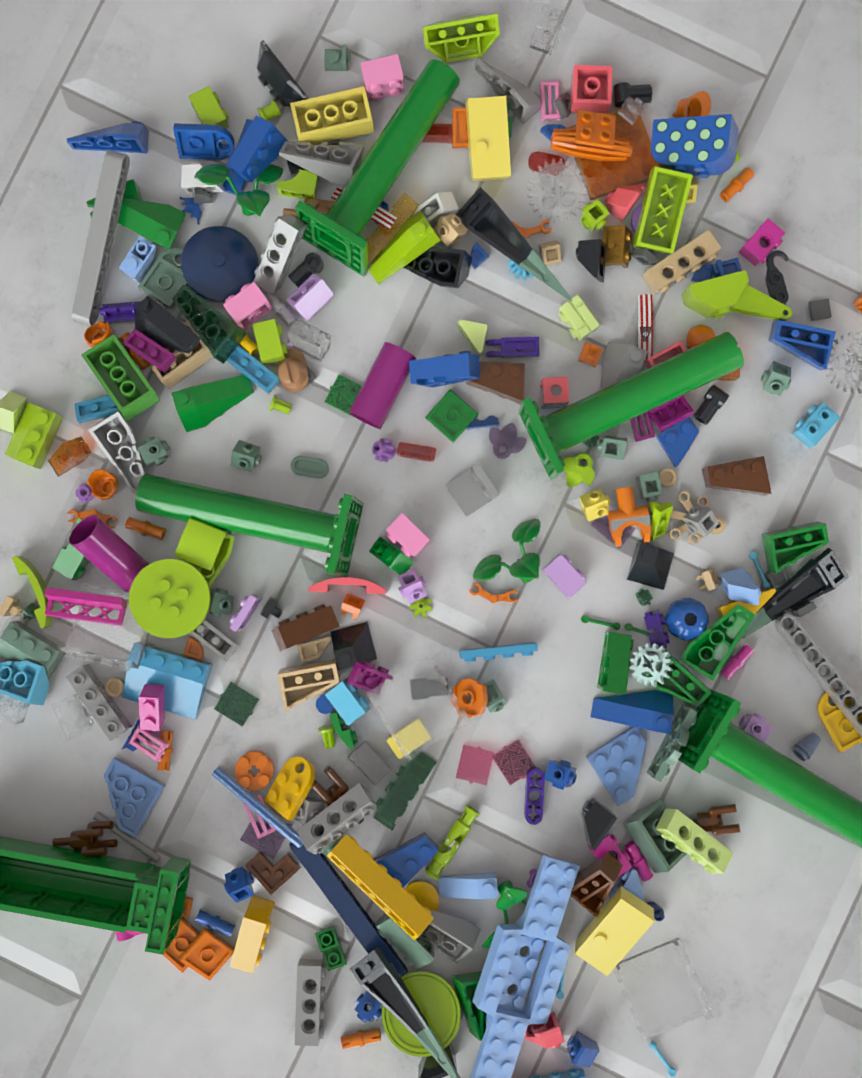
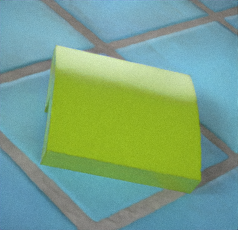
[174,517,227,571]

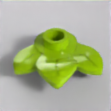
[563,453,595,488]

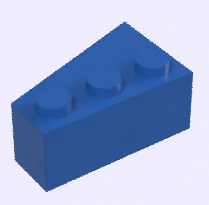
[768,320,836,370]
[409,351,480,388]

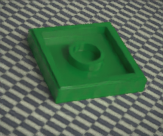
[425,389,479,443]

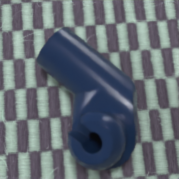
[645,901,665,921]

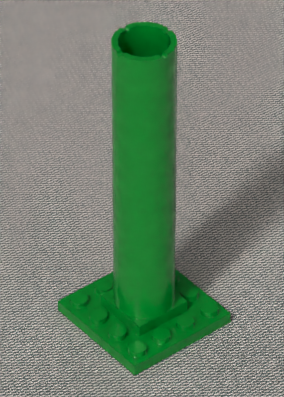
[295,59,460,277]
[518,332,744,480]
[135,474,364,577]
[678,689,862,848]

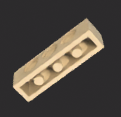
[642,230,721,295]

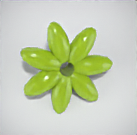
[408,597,433,618]

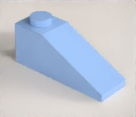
[438,872,498,899]

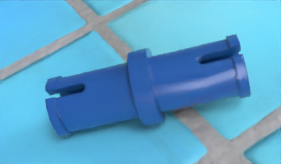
[195,909,235,937]

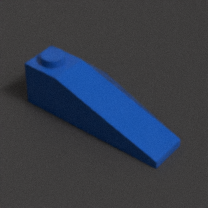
[67,121,149,153]

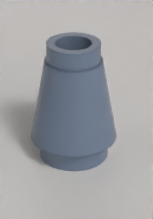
[793,733,821,761]

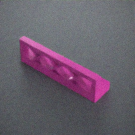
[45,588,127,626]

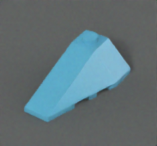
[0,661,50,705]

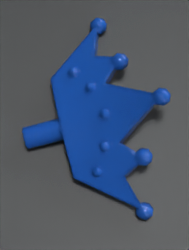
[179,197,203,225]

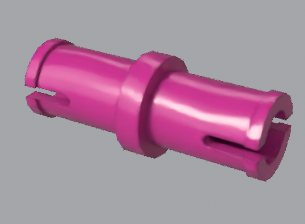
[720,644,755,680]
[624,841,653,882]

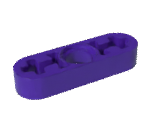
[524,767,545,825]

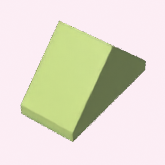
[457,320,487,356]
[0,391,28,433]

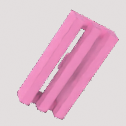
[540,81,560,121]
[129,726,169,762]
[243,794,276,839]

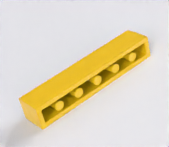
[327,834,434,940]

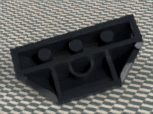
[257,40,309,107]

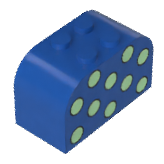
[651,114,739,178]

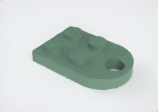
[138,248,188,309]

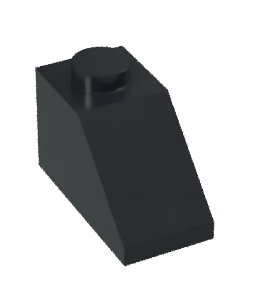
[576,239,607,282]

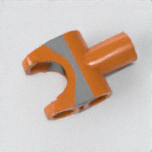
[608,487,651,547]

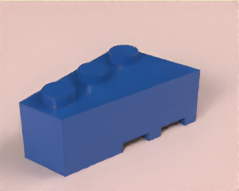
[226,116,288,183]
[373,832,439,888]

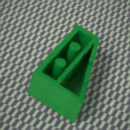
[762,521,829,574]
[597,631,634,695]
[644,650,712,707]
[452,971,487,1041]

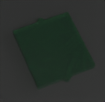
[214,682,260,727]

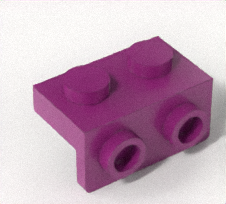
[648,395,694,432]
[347,661,394,695]

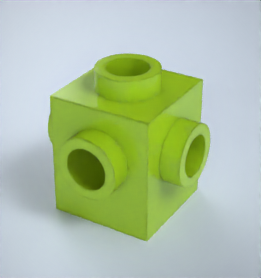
[580,199,610,232]

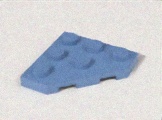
[586,727,646,806]
[104,757,166,838]

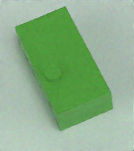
[81,334,160,422]

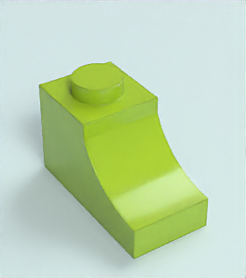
[276,169,320,199]

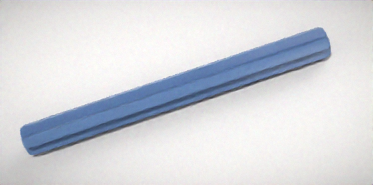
[212,767,303,848]

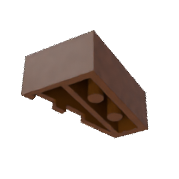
[466,361,525,405]
[702,456,772,496]
[271,604,340,651]
[570,853,623,917]

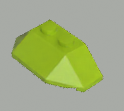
[422,13,500,63]

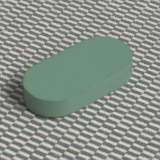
[291,456,329,478]

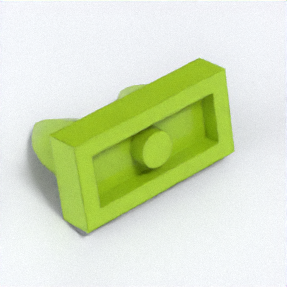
[648,501,674,541]

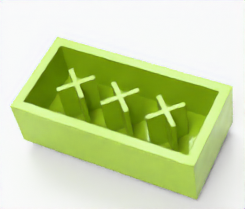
[632,166,693,255]

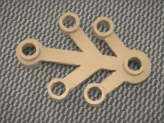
[668,491,726,545]

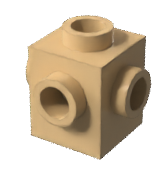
[434,213,468,247]

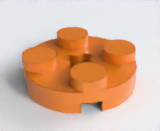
[451,678,488,718]
[235,751,274,791]

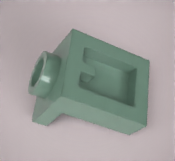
[324,45,351,71]
[484,679,507,713]

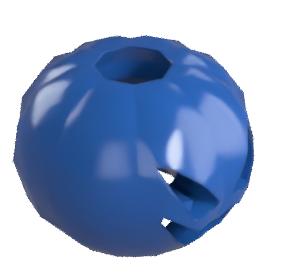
[665,597,709,640]

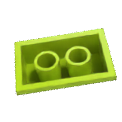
[5,402,63,469]

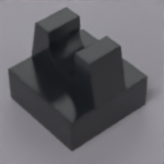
[260,596,283,619]

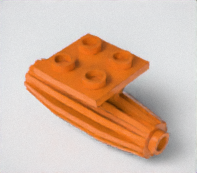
[550,109,632,161]

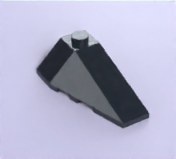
[403,247,472,288]
[135,295,201,354]

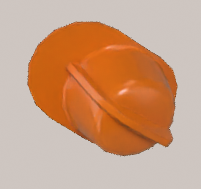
[672,91,711,118]

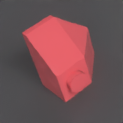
[605,183,647,222]
[524,1012,565,1049]

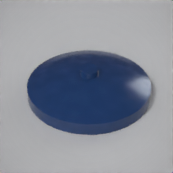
[181,226,258,302]

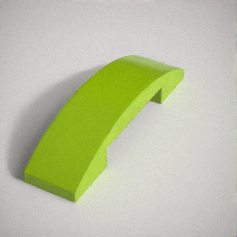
[12,556,52,628]

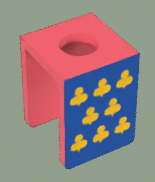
[540,377,569,409]

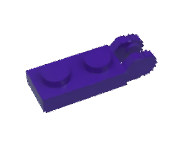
[486,337,540,358]

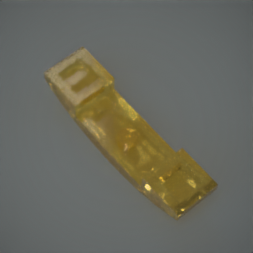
[366,192,419,264]

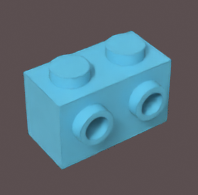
[792,402,840,448]
[325,678,371,726]

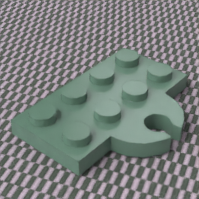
[647,705,697,782]

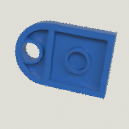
[173,123,234,160]

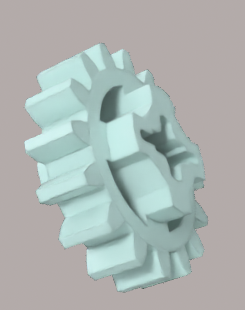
[629,643,673,687]

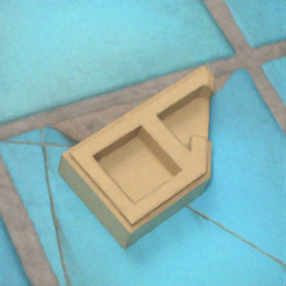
[297,636,331,663]

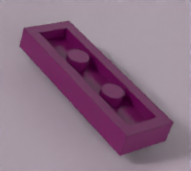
[123,328,177,373]

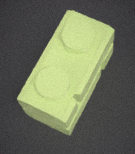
[558,294,600,341]

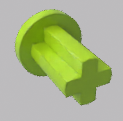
[269,394,292,415]
[318,724,335,749]

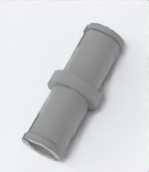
[265,293,298,327]

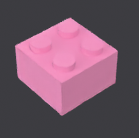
[360,54,404,101]
[223,282,273,332]
[386,513,430,558]

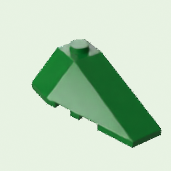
[118,198,187,250]
[171,375,254,432]
[679,604,755,681]

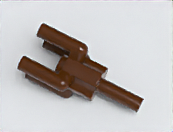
[312,766,364,825]
[691,804,741,835]
[52,821,118,857]

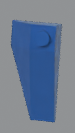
[590,690,674,734]

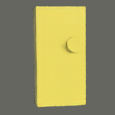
[290,86,374,145]
[466,96,511,182]
[575,886,654,976]

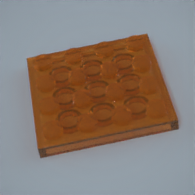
[565,103,660,201]

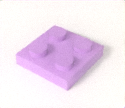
[230,594,263,632]

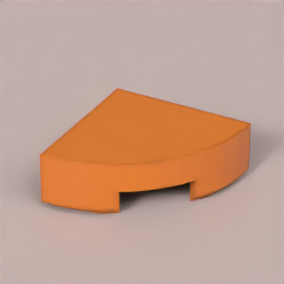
[183,636,204,661]

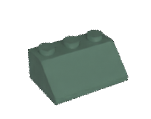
[0,621,67,681]
[623,799,687,873]
[376,913,434,969]

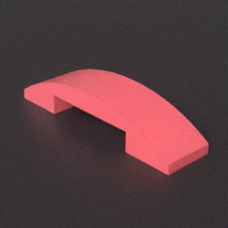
[308,577,386,594]

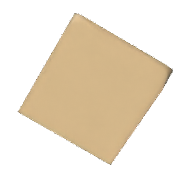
[539,240,562,265]

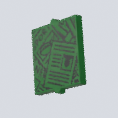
[324,374,362,417]

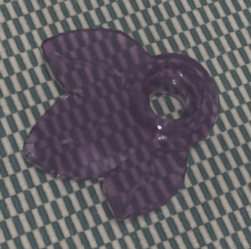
[489,423,527,459]

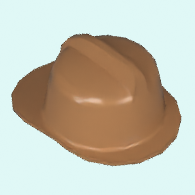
[277,348,309,393]

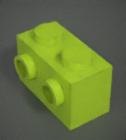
[188,86,229,129]
[252,319,288,365]

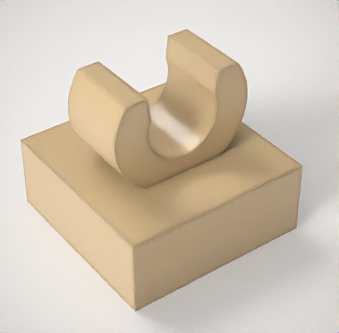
[696,567,721,591]
[0,596,24,616]

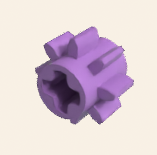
[372,438,396,462]

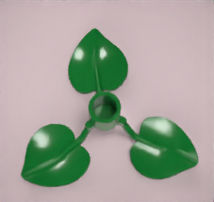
[194,164,283,216]
[473,519,541,583]
[482,881,528,948]

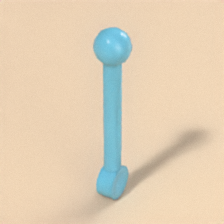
[749,552,770,589]
[556,962,567,999]
[649,1041,676,1077]

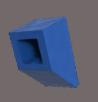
[567,1031,600,1068]

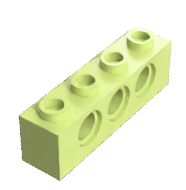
[655,809,734,874]

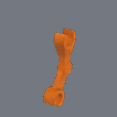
[511,220,552,238]
[67,509,118,529]
[469,583,518,603]

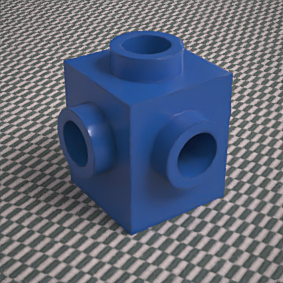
[544,760,577,790]
[224,866,254,903]
[354,991,383,1023]

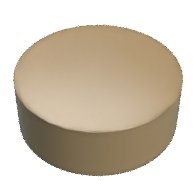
[659,468,677,487]
[105,677,125,697]

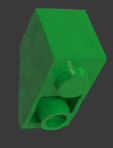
[369,537,414,575]

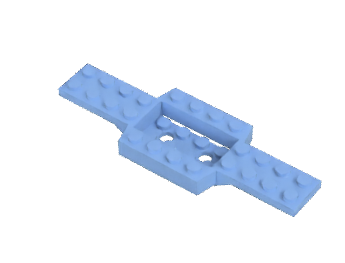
[470,855,580,1078]

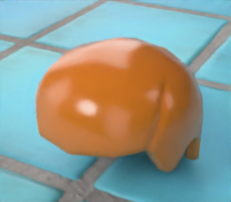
[84,321,113,347]
[686,324,716,348]
[87,469,119,500]

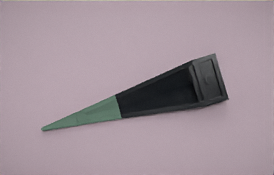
[456,187,572,301]
[738,548,849,642]
[350,947,460,1078]

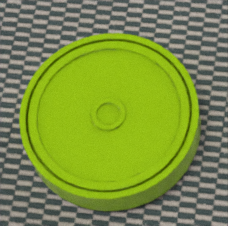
[129,559,211,638]
[382,971,462,1057]

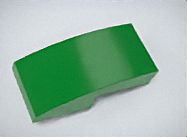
[329,711,358,749]
[315,926,347,971]

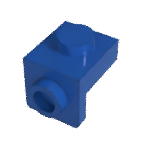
[713,257,742,278]

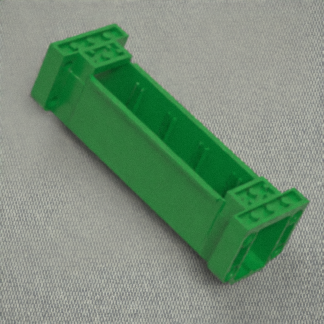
[0,836,191,955]

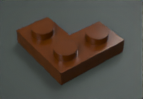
[245,851,301,895]

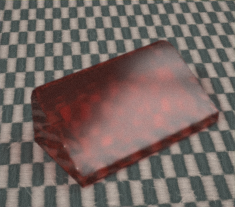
[421,124,452,144]
[397,442,436,462]

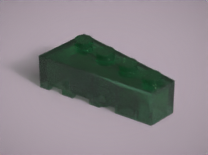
[172,284,247,364]
[373,747,437,831]

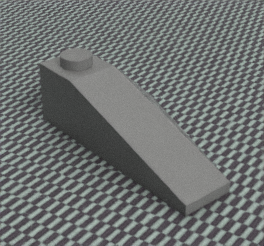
[474,58,542,124]
[279,141,364,186]

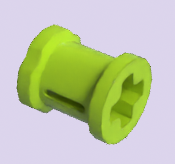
[257,100,282,121]

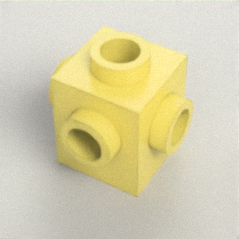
[579,488,611,522]

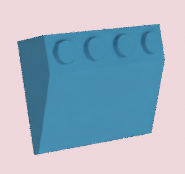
[122,642,213,720]

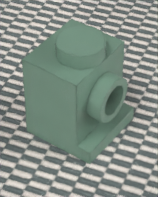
[598,435,627,460]
[636,472,663,502]

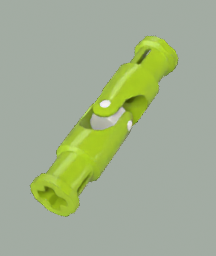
[424,805,480,881]

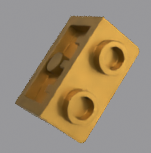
[602,225,633,268]

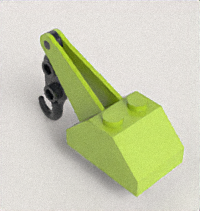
[681,250,792,321]

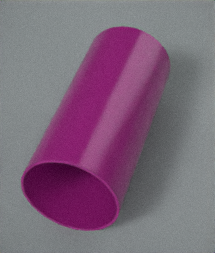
[348,342,417,429]
[69,515,149,593]

